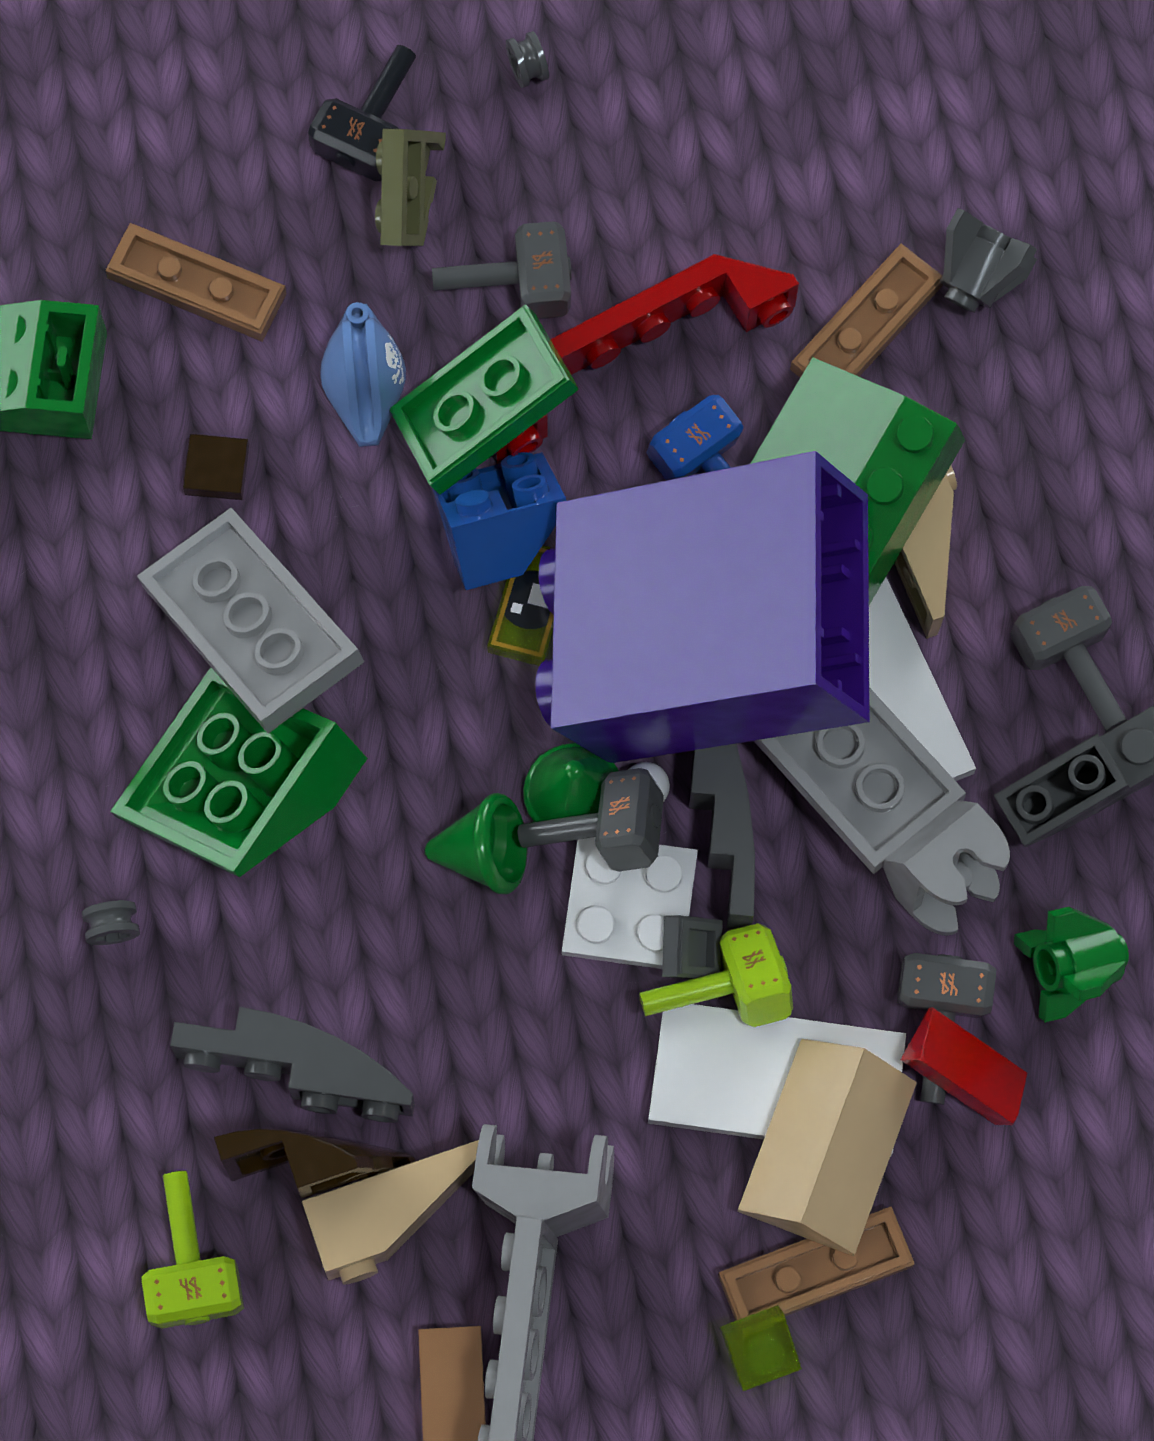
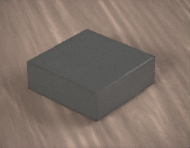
[662,915,722,980]

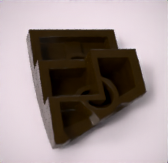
[214,1129,416,1198]

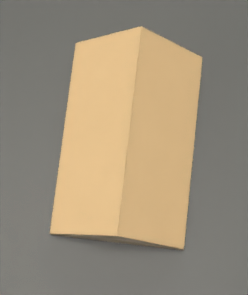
[737,1039,917,1256]

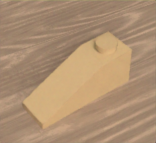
[894,466,957,639]
[302,1140,479,1285]

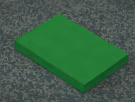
[389,304,579,495]

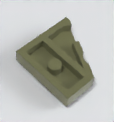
[375,129,446,246]

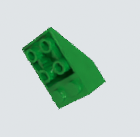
[0,300,107,439]

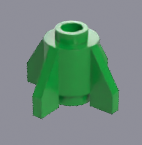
[1014,907,1129,1023]

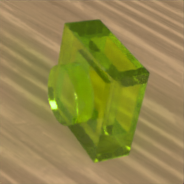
[720,1305,802,1391]

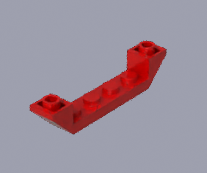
[493,254,799,463]

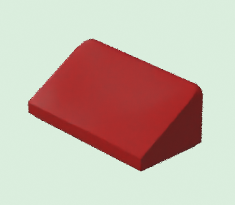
[900,1008,1028,1125]

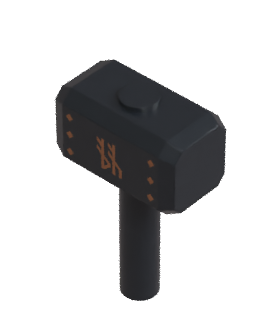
[308,45,416,181]

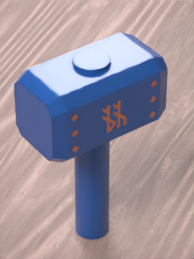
[646,395,744,481]

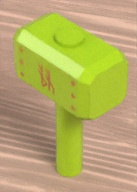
[639,923,793,1027]
[141,1171,244,1329]

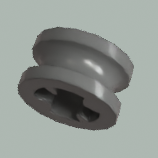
[506,31,549,88]
[82,900,140,945]

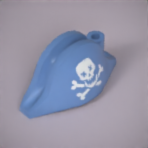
[320,302,406,447]

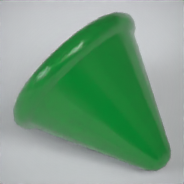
[523,743,619,822]
[424,793,528,895]

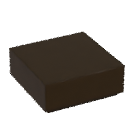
[183,434,249,500]

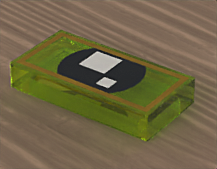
[487,546,554,666]

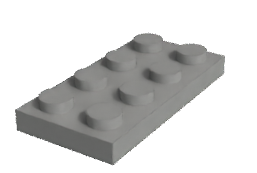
[137,508,364,733]

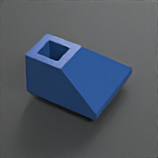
[433,452,567,590]

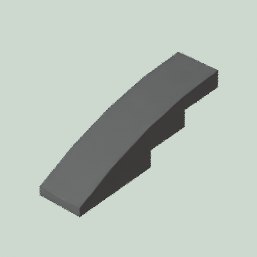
[689,743,755,929]

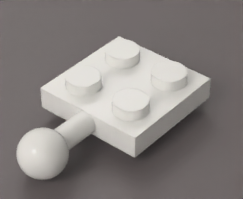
[562,762,698,969]

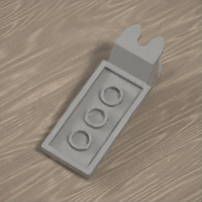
[754,687,1010,936]
[472,1124,614,1441]

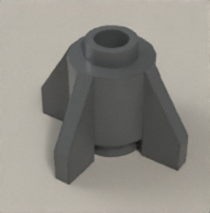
[940,208,1037,313]

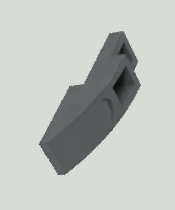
[994,705,1154,847]
[170,1007,415,1123]

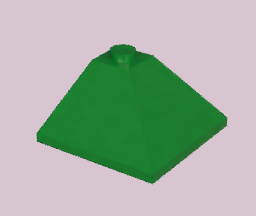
[110,667,368,878]

